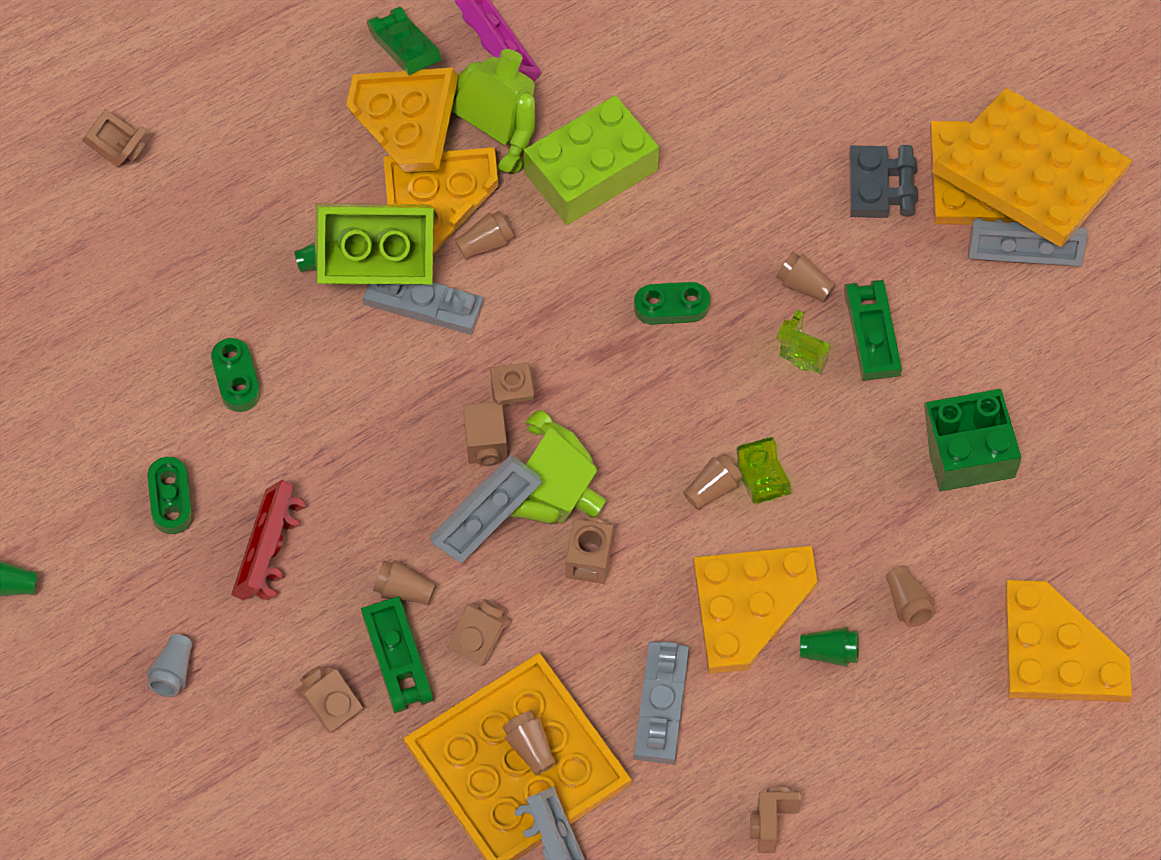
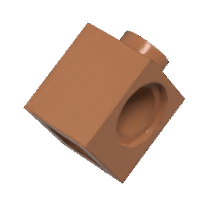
[463,402,507,466]
[566,518,613,584]

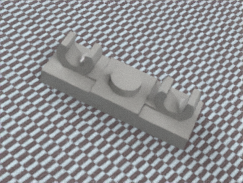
[968,218,1088,266]
[363,282,484,335]
[430,454,542,563]
[634,641,689,765]
[514,787,585,860]

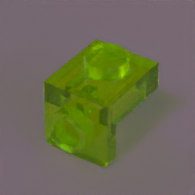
[777,309,830,374]
[736,437,791,504]

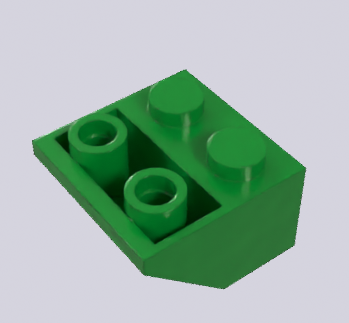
[924,389,1022,492]

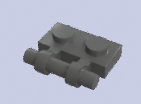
[849,145,918,218]

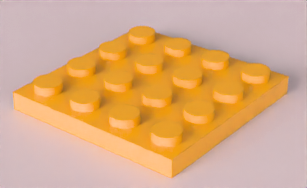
[932,88,1133,247]
[403,652,632,860]

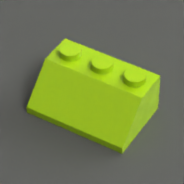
[314,203,434,285]

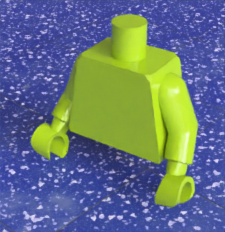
[451,49,535,174]
[508,410,607,524]

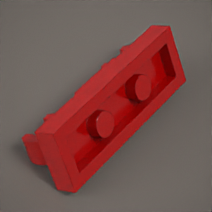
[231,480,306,600]

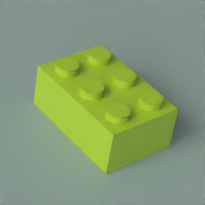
[524,95,659,225]

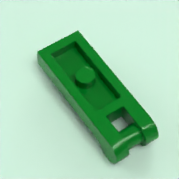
[367,6,441,75]
[844,280,902,381]
[361,596,433,714]

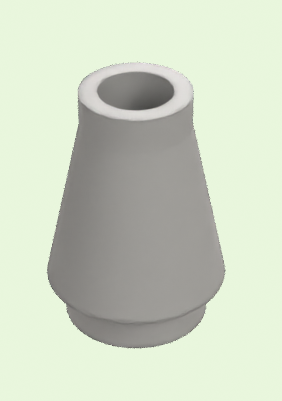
[147,634,193,697]

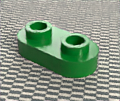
[634,282,710,325]
[211,338,260,412]
[147,457,192,534]

